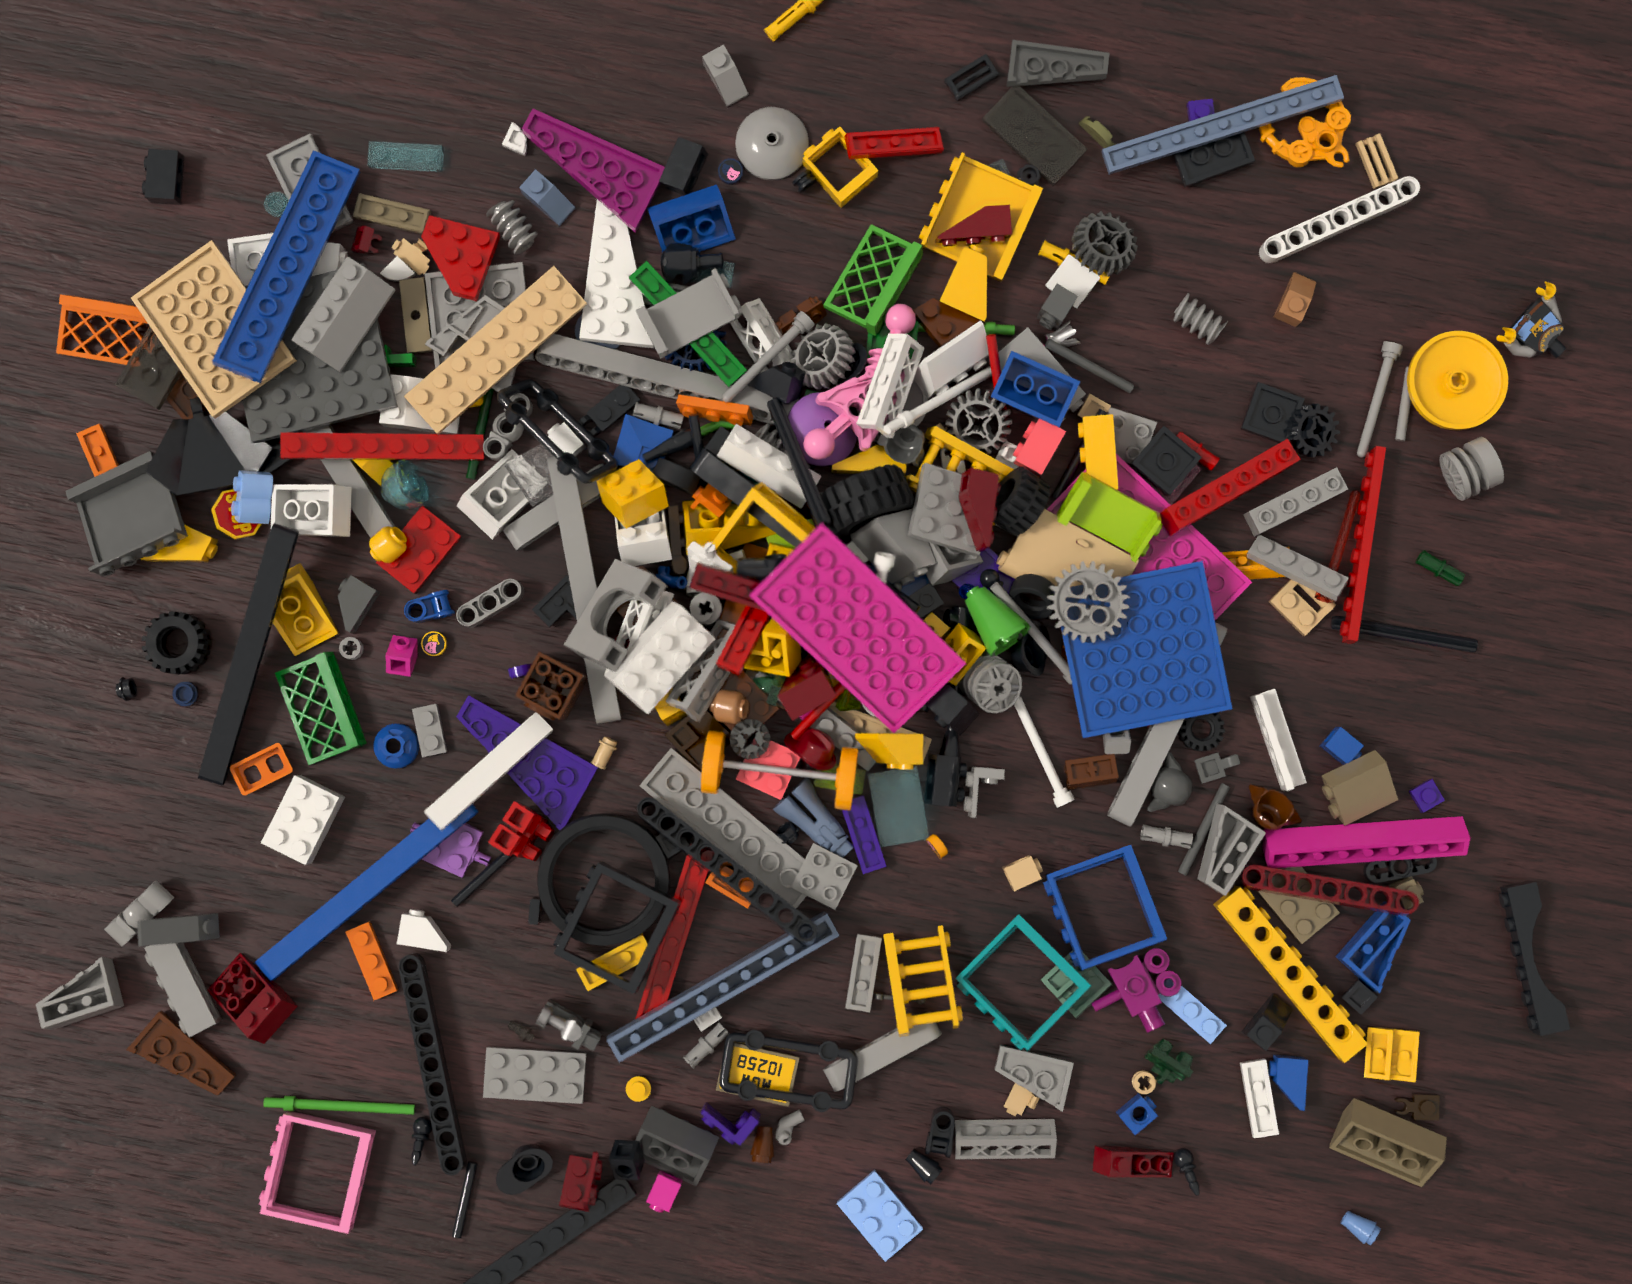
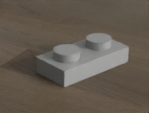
[412,704,448,757]

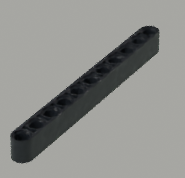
[690,448,921,613]
[198,523,299,786]

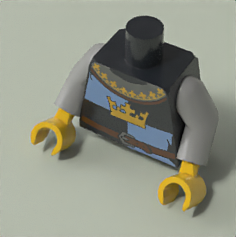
[1496,281,1566,358]

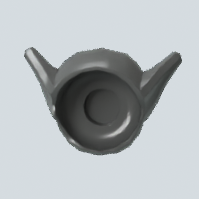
[873,424,925,468]
[1147,752,1193,812]

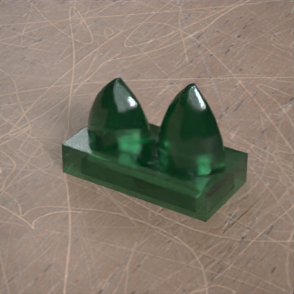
[753,672,787,706]

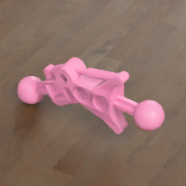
[803,304,916,460]

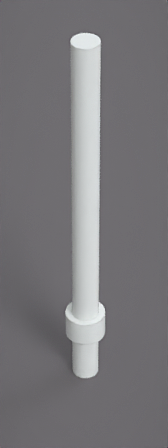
[884,366,992,434]

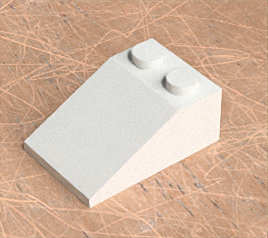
[379,375,460,434]
[457,450,548,540]

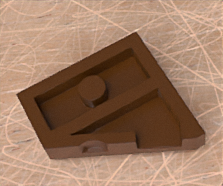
[913,298,979,348]

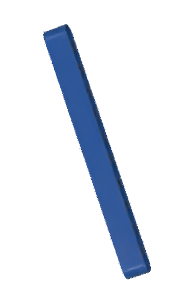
[255,803,479,982]

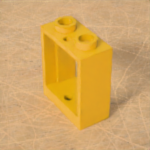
[803,127,878,208]

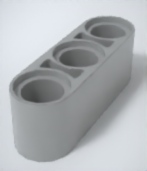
[456,579,524,628]

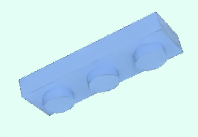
[1158,979,1227,1044]

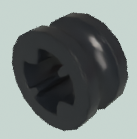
[792,170,817,193]

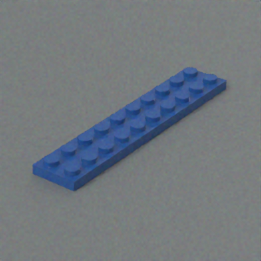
[212,150,360,384]

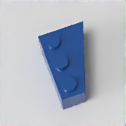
[1335,901,1410,993]

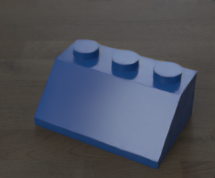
[647,184,735,253]
[991,351,1080,428]

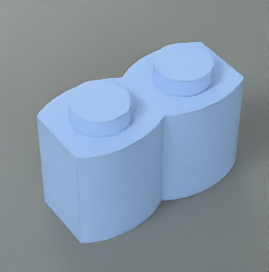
[231,470,273,524]

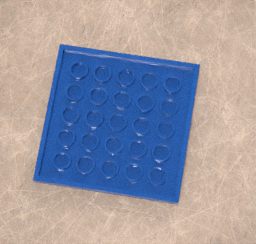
[1061,561,1232,738]

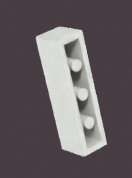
[716,424,821,508]

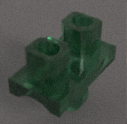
[1144,1039,1193,1084]

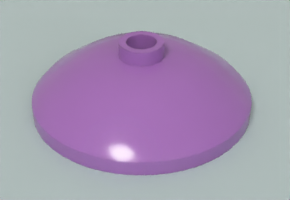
[788,392,857,466]

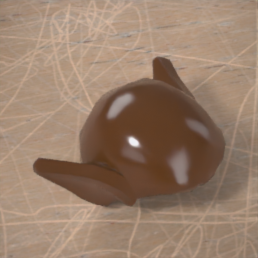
[1248,784,1302,831]

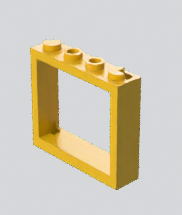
[712,482,816,574]

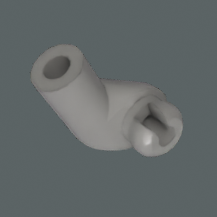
[775,1109,805,1145]

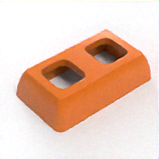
[230,743,293,796]

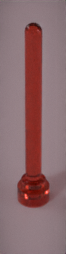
[1314,490,1361,603]

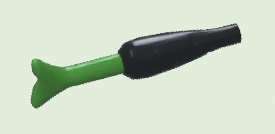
[642,421,735,463]

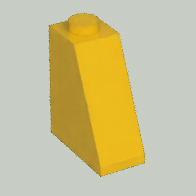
[940,244,987,322]
[140,524,218,562]

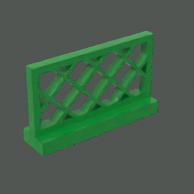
[275,652,367,765]

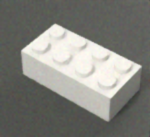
[605,601,715,714]

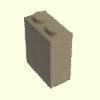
[1322,750,1398,826]

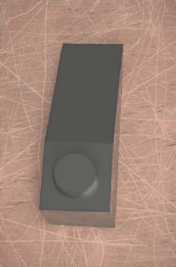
[137,913,220,946]

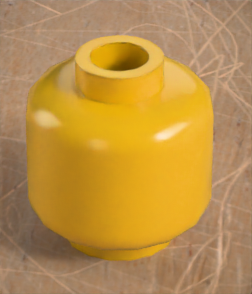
[369,526,407,563]

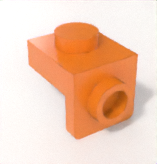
[690,483,732,518]

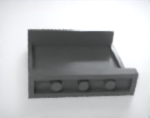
[65,451,188,576]

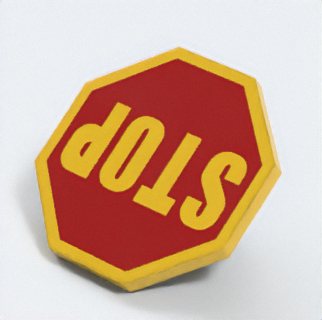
[211,489,261,539]

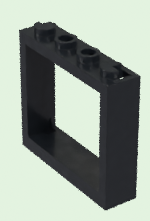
[553,861,682,994]

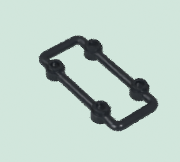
[497,379,618,484]
[719,1030,858,1112]

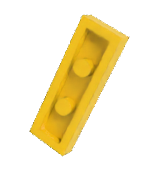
[576,933,648,991]

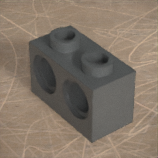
[1036,283,1078,330]

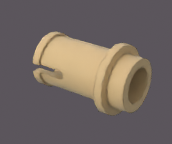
[591,736,618,769]

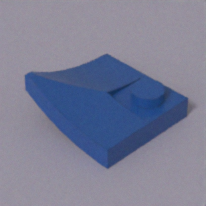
[614,414,674,473]

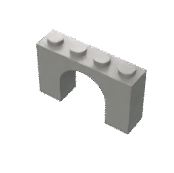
[564,559,667,672]

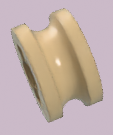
[1132,1070,1156,1094]

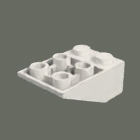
[615,509,672,566]

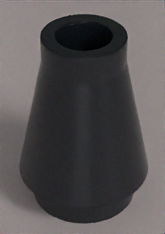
[905,1148,943,1185]

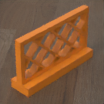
[56,294,159,367]

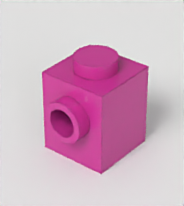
[386,635,418,677]

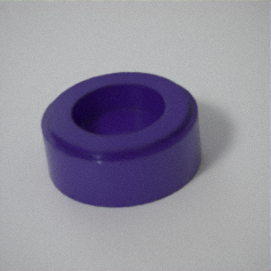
[508,664,532,679]

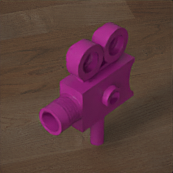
[1091,948,1181,1033]

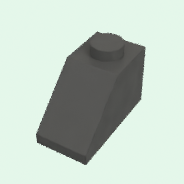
[338,575,381,634]

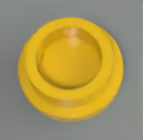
[626,1076,651,1102]

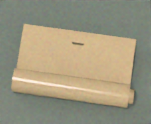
[996,509,1139,587]

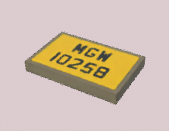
[716,1042,800,1107]

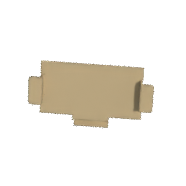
[392,238,430,275]
[1004,1083,1040,1116]

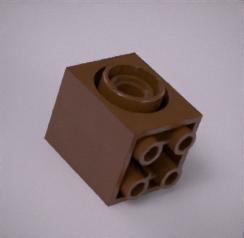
[515,652,588,721]

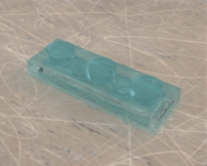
[367,141,444,172]

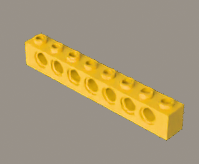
[1213,886,1367,1063]

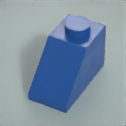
[1268,1054,1308,1111]

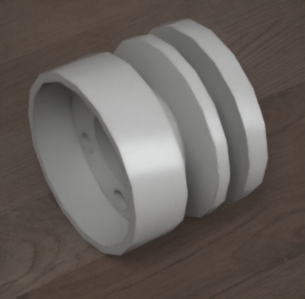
[1439,436,1504,501]
[957,650,1022,713]

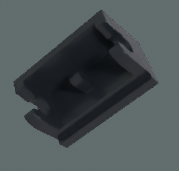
[659,137,708,196]

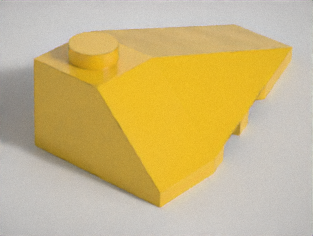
[682,501,777,555]

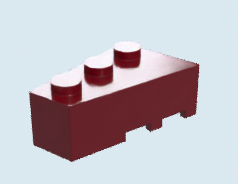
[778,652,836,721]

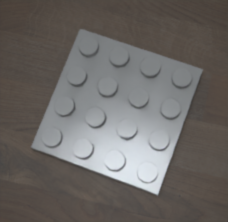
[425,262,535,369]

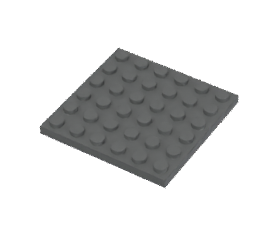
[242,263,398,444]

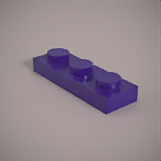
[842,795,887,874]

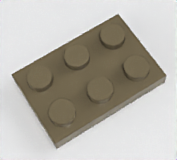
[1255,866,1340,944]

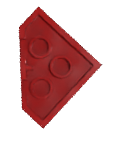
[421,215,500,301]

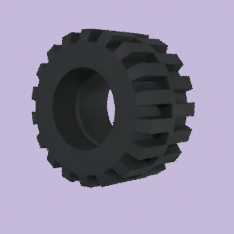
[993,467,1050,536]
[142,611,212,675]

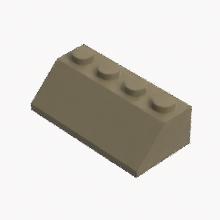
[1329,1098,1447,1187]

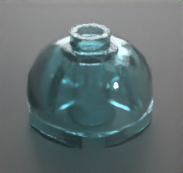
[381,460,429,510]

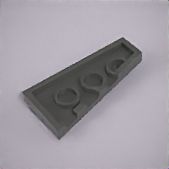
[1006,40,1109,87]

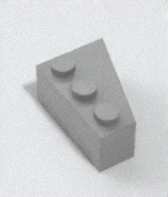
[1197,803,1266,896]
[36,957,124,1030]

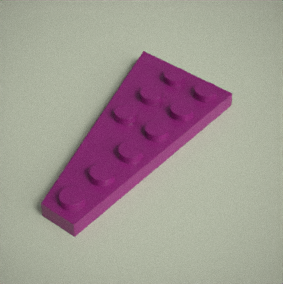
[522,108,665,233]

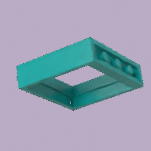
[956,914,1091,1051]

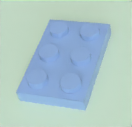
[837,1169,923,1262]

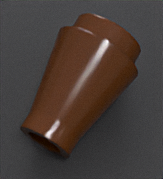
[750,1126,774,1163]

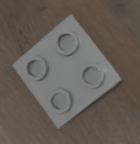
[1107,407,1157,464]
[791,843,858,910]

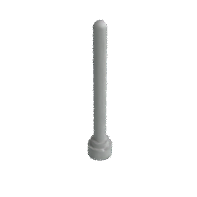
[722,311,815,402]
[1357,341,1403,458]

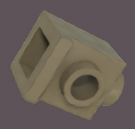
[1388,876,1424,910]

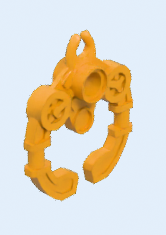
[1259,77,1351,168]

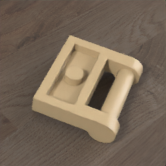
[1268,579,1336,636]

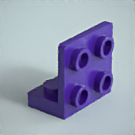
[701,1102,761,1146]

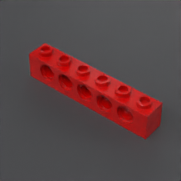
[1160,439,1301,536]

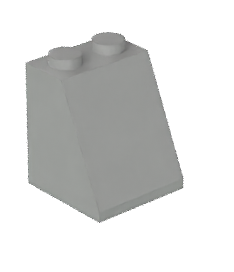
[850,509,936,586]

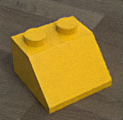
[855,733,923,769]

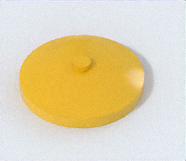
[1407,331,1508,430]

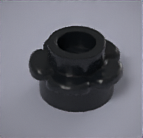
[1017,164,1041,186]
[116,677,137,701]
[776,821,799,844]

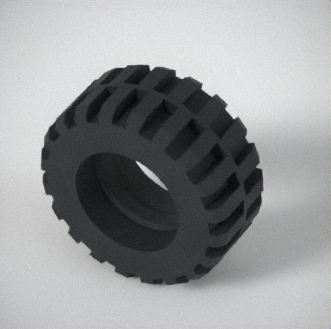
[820,464,915,540]

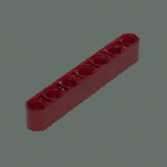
[1242,865,1419,916]

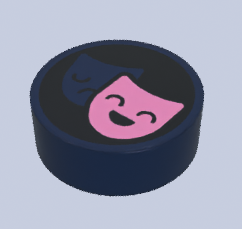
[718,158,743,185]

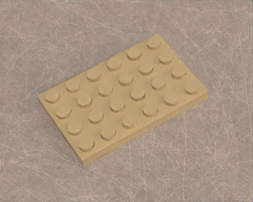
[131,240,297,419]

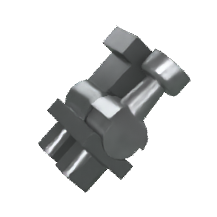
[535,999,603,1051]

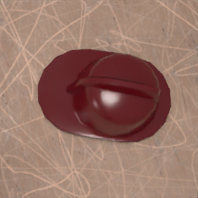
[784,728,836,771]

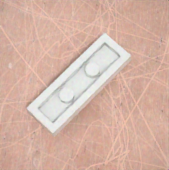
[1240,1058,1279,1138]

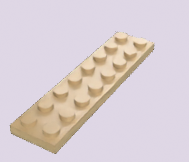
[404,266,587,435]

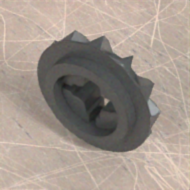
[730,719,770,759]

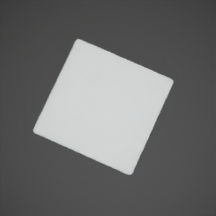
[1045,254,1100,308]

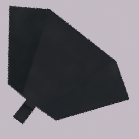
[146,397,272,496]

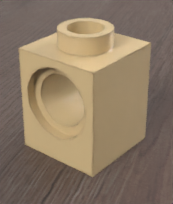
[1002,855,1043,891]

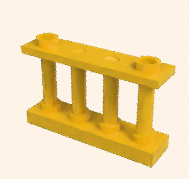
[905,426,1014,525]
[883,925,963,1037]

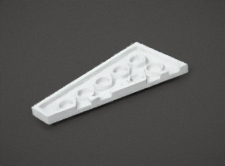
[579,199,654,348]

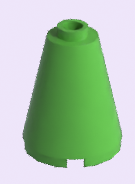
[965,586,1031,657]

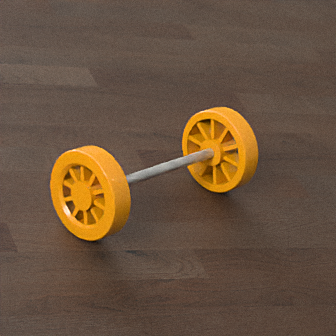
[701,730,858,811]

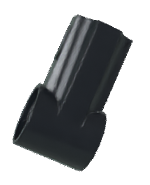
[737,554,787,581]

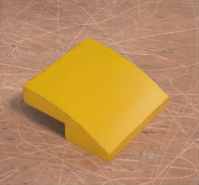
[1364,1027,1420,1082]

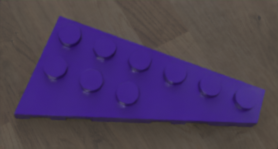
[456,695,599,830]

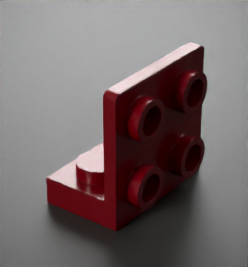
[559,1152,603,1212]

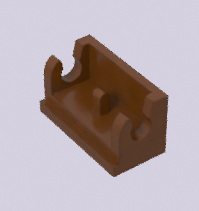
[1064,754,1119,790]

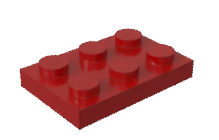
[376,505,462,594]

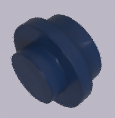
[173,682,198,706]

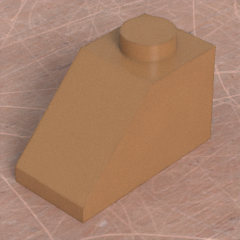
[1273,272,1316,327]

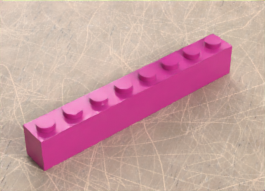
[1262,816,1470,868]

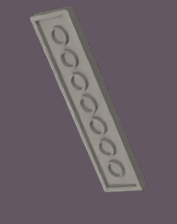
[640,748,807,908]

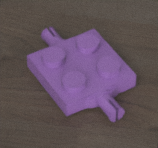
[410,822,491,878]

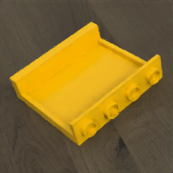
[919,152,1043,282]

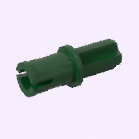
[1415,550,1465,586]

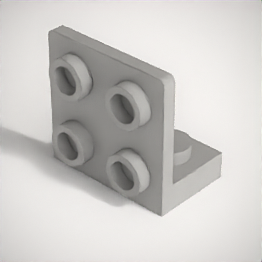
[964,767,1005,818]

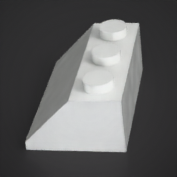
[914,320,989,399]

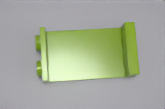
[1057,472,1163,563]

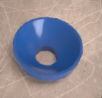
[374,724,419,768]

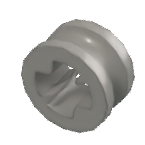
[339,637,364,660]

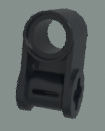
[925,1106,955,1158]

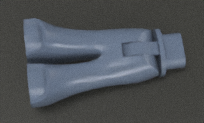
[772,778,854,858]

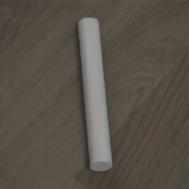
[1395,367,1411,441]

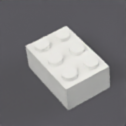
[271,485,352,537]
[261,775,345,865]

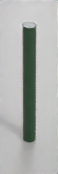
[466,388,494,480]

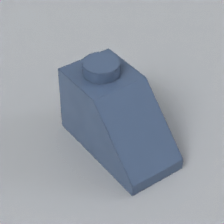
[519,169,575,227]

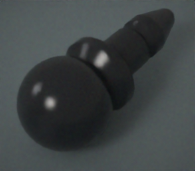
[980,569,1004,593]
[411,1117,432,1166]
[1173,1148,1200,1196]

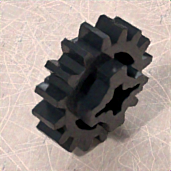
[1287,403,1340,457]

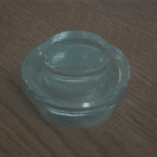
[264,192,289,217]

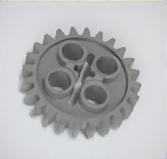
[1047,561,1129,643]

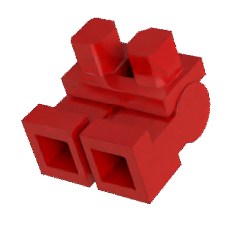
[488,801,555,861]

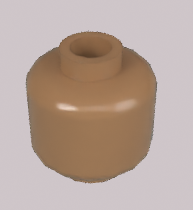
[710,690,749,724]

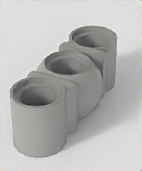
[483,393,533,461]
[104,880,174,947]

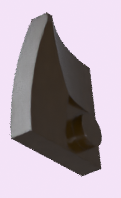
[665,708,731,771]

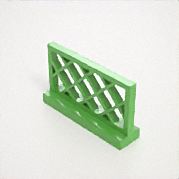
[823,224,923,336]

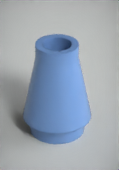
[1341,1211,1381,1245]

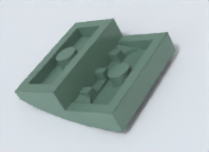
[1041,950,1112,1019]

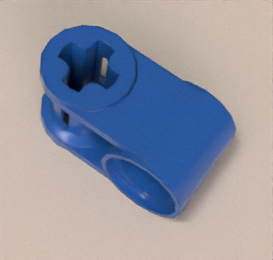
[404,590,455,623]

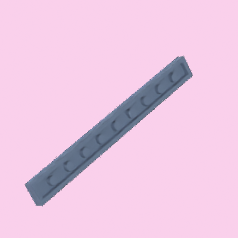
[1101,75,1344,175]

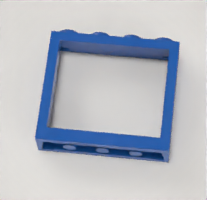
[1043,845,1167,971]

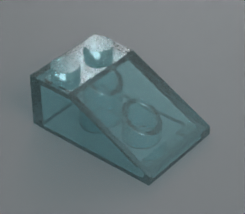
[867,766,929,848]

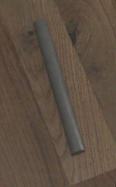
[1045,338,1134,393]
[1178,783,1230,876]

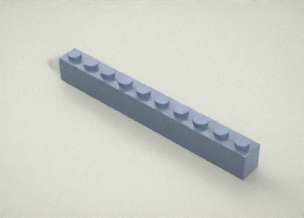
[606,911,839,1062]

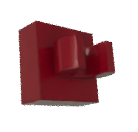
[351,226,382,254]

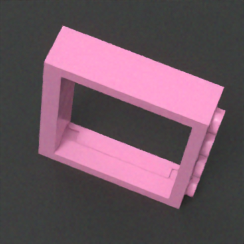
[259,1111,376,1234]

